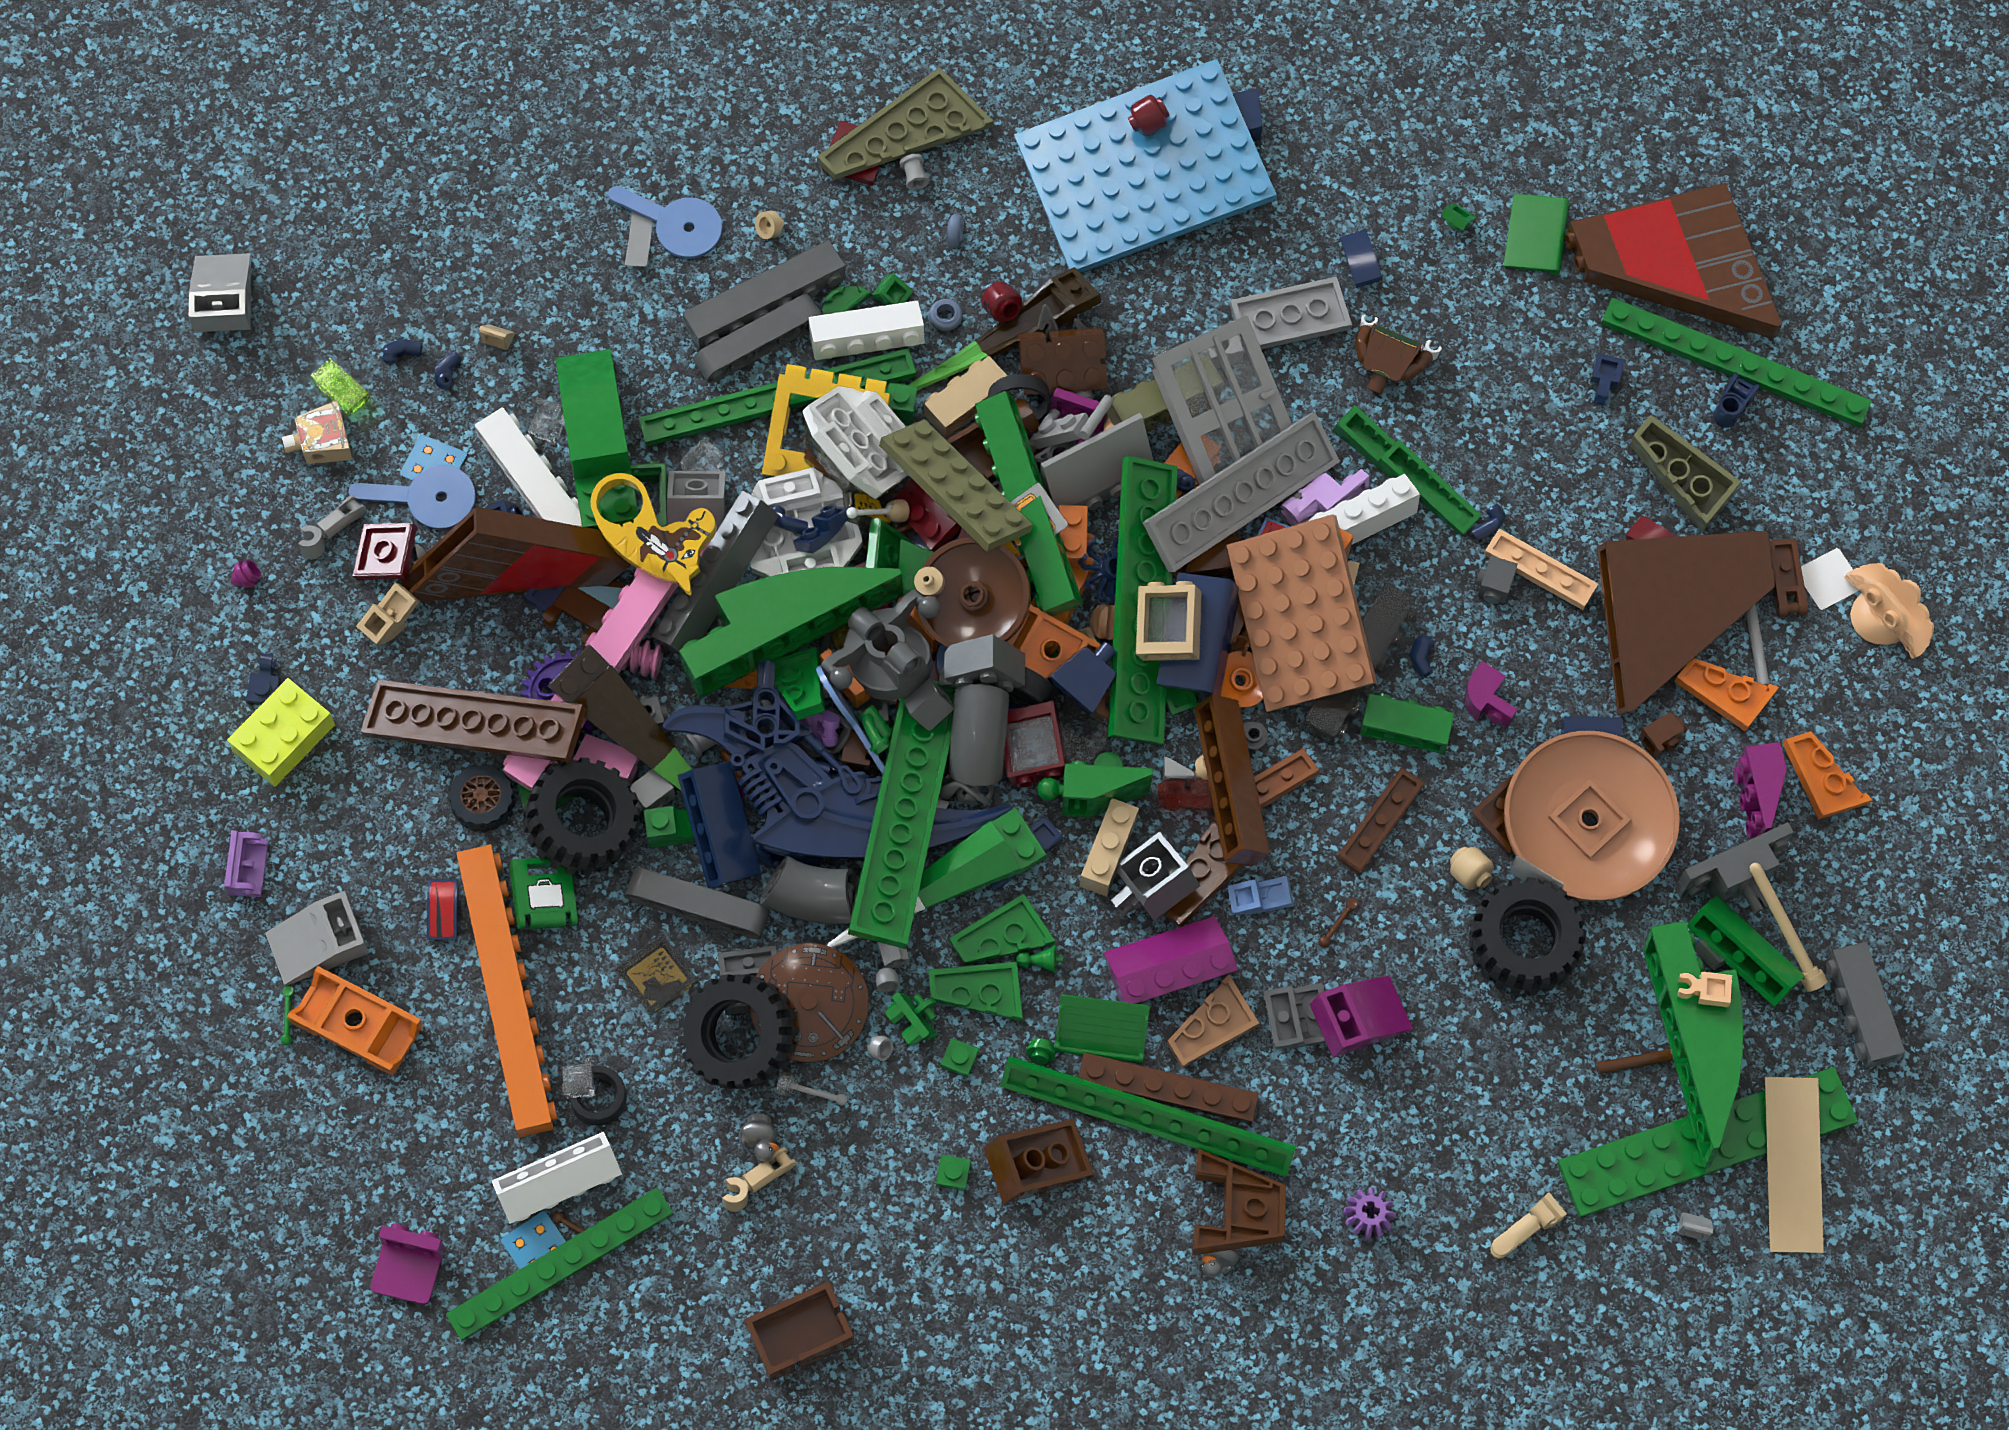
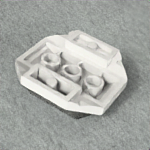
[802,386,908,499]
[750,467,863,578]

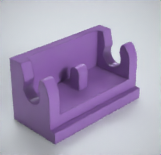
[224,830,269,897]

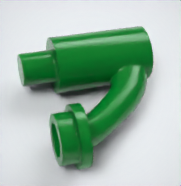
[857,705,892,755]

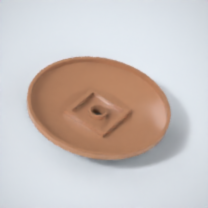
[1504,731,1680,902]

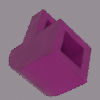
[1464,661,1518,728]

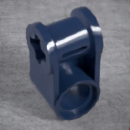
[1713,372,1760,428]

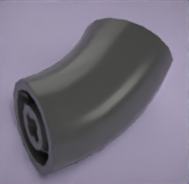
[948,684,1010,786]
[760,856,859,924]

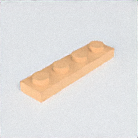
[1484,529,1598,610]

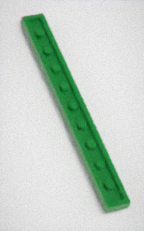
[1601,297,1872,428]
[638,348,916,447]
[1000,1056,1296,1177]

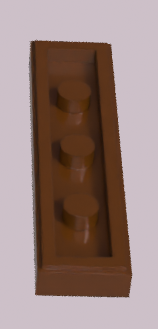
[1336,767,1425,875]

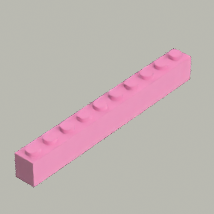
[503,568,679,791]

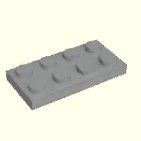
[1230,277,1352,353]

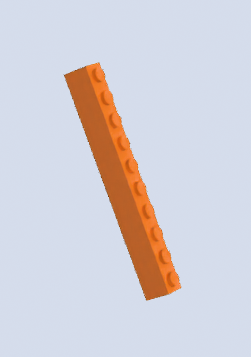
[456,844,558,1138]

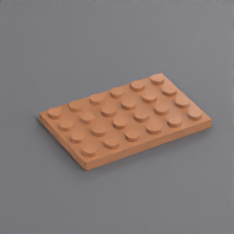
[1227,514,1377,712]

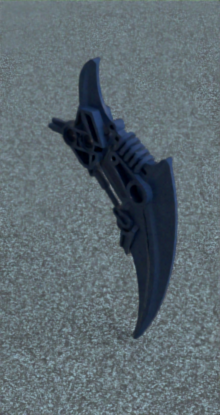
[662,660,1012,859]

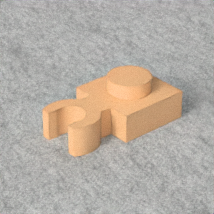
[1677,972,1732,1007]

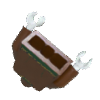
[1355,315,1442,395]

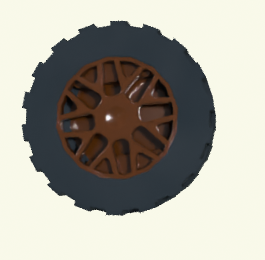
[449,764,515,832]

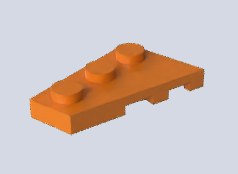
[1674,658,1779,732]
[1782,731,1872,820]

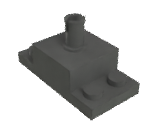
[1675,823,1794,916]

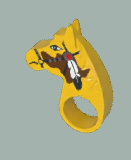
[591,473,717,596]

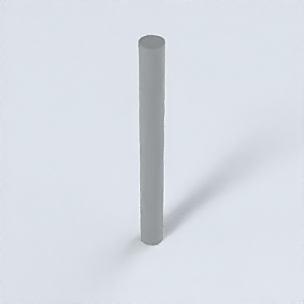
[1746,604,1770,686]

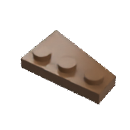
[1167,974,1259,1069]

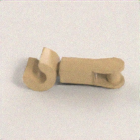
[722,1147,797,1212]
[1490,1192,1567,1259]

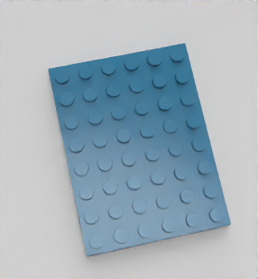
[1014,59,1277,273]

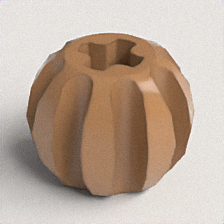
[1090,604,1115,640]

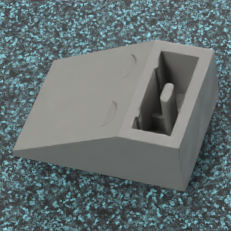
[189,253,251,332]
[265,891,369,986]

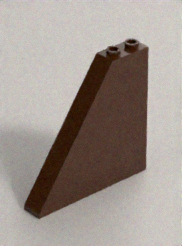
[1597,531,1776,716]

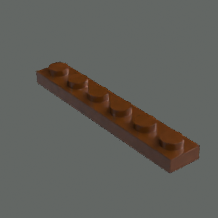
[1078,1053,1259,1124]

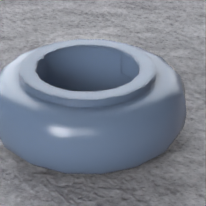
[947,214,964,248]
[929,299,963,331]

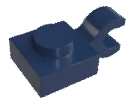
[1590,353,1625,405]
[246,653,281,705]

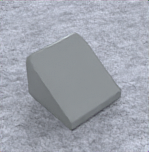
[1163,757,1194,787]
[1677,1212,1713,1241]

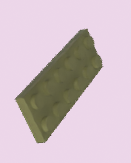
[879,419,1033,552]

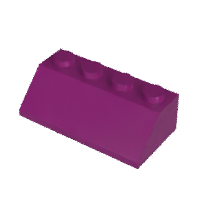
[1103,916,1238,1004]

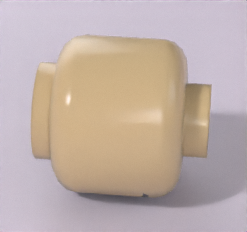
[1450,847,1494,890]

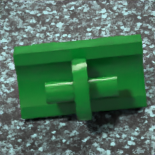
[885,991,938,1046]

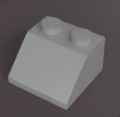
[667,471,725,528]

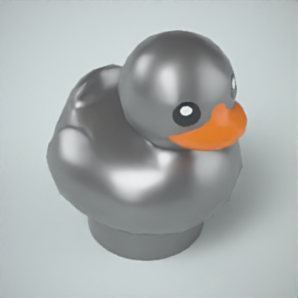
[739,1113,779,1161]
[1201,1249,1239,1277]

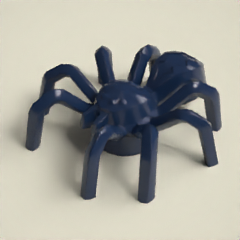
[1078,535,1119,605]

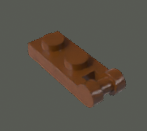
[1771,538,1808,617]

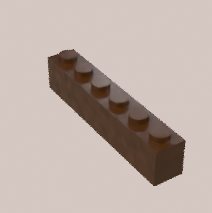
[1194,694,1270,867]

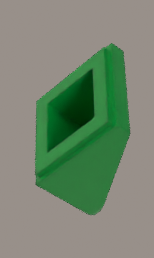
[871,273,913,306]

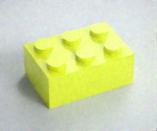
[227,678,335,787]

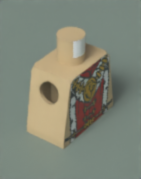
[282,401,353,464]

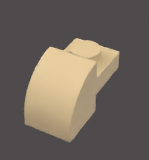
[356,583,420,645]

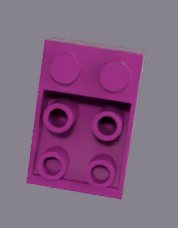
[1733,742,1787,839]
[1309,975,1413,1058]

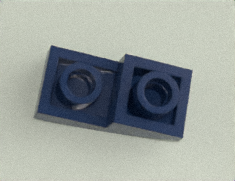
[1340,229,1383,288]
[793,504,849,553]

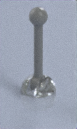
[775,1071,848,1106]

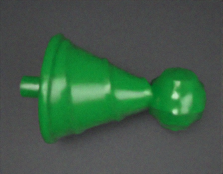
[1016,945,1064,974]

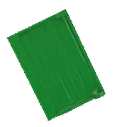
[1504,194,1569,275]
[1054,994,1150,1063]

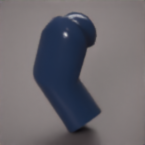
[434,350,462,389]
[1472,504,1506,542]
[1409,635,1434,678]

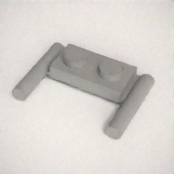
[1029,395,1114,453]

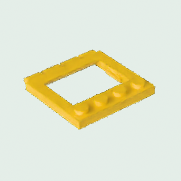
[761,364,891,490]

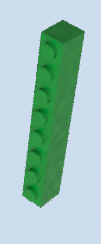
[975,391,1083,617]

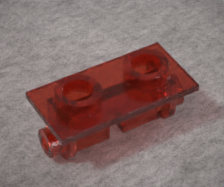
[1157,780,1214,811]

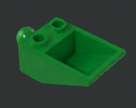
[1037,761,1153,818]

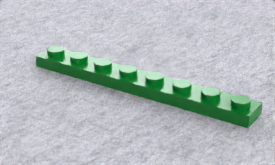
[446,1187,673,1341]

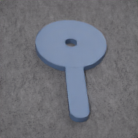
[608,186,722,259]
[349,465,476,530]
[816,665,885,774]

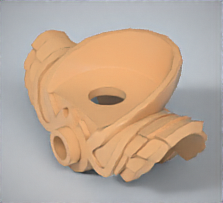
[1844,563,1934,659]

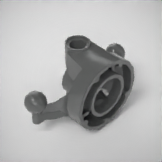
[821,589,941,701]

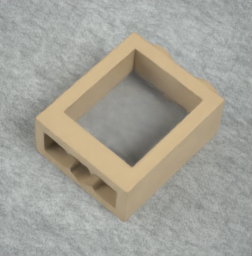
[1136,581,1202,661]

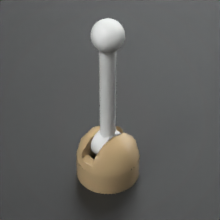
[846,499,909,522]

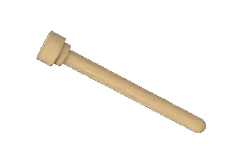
[1750,862,1828,992]

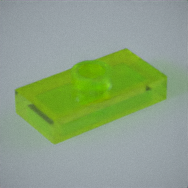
[310,358,370,416]

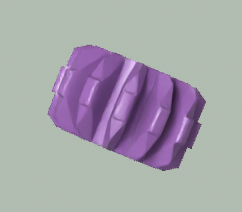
[1343,1187,1396,1240]

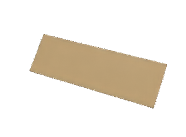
[1765,1077,1824,1253]

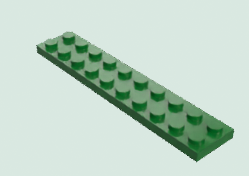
[1108,455,1178,746]
[848,680,956,949]
[1557,1067,1858,1219]

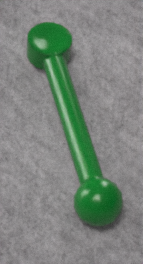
[280,985,295,1046]

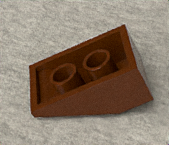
[983,1119,1094,1204]

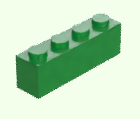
[1687,895,1805,1007]

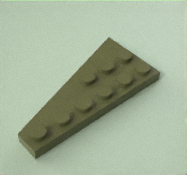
[817,67,994,180]

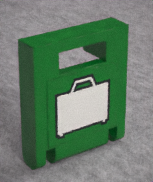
[509,858,578,929]

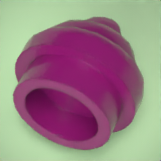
[231,559,261,588]

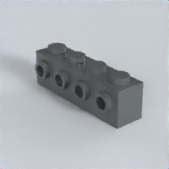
[1826,942,1906,1069]

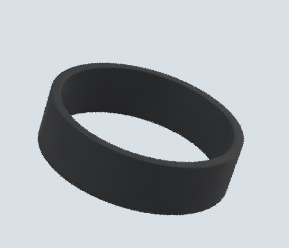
[988,374,1050,422]

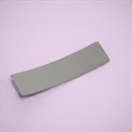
[625,200,655,267]

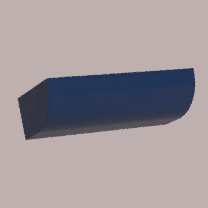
[677,761,761,888]

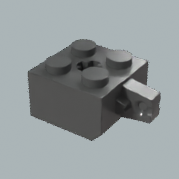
[939,634,1025,692]
[1111,832,1201,921]

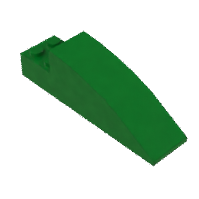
[556,349,639,530]
[679,567,903,699]
[1643,921,1743,1169]

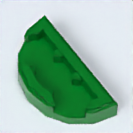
[822,285,871,315]

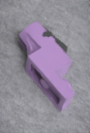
[1281,469,1369,526]

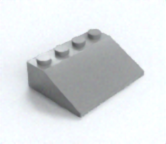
[1040,413,1153,511]

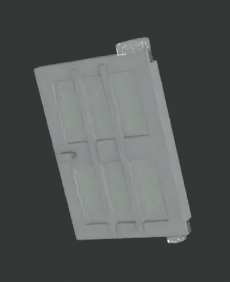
[1150,315,1292,485]

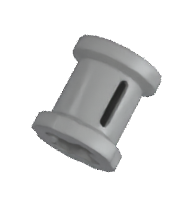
[900,154,930,190]
[685,734,720,758]

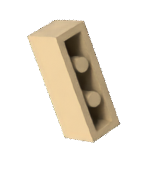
[924,356,1010,439]
[1080,798,1139,897]

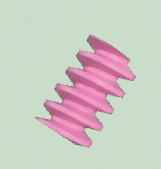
[622,640,663,680]

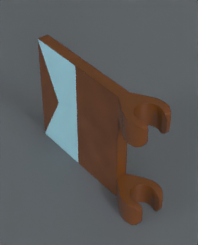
[542,579,626,648]

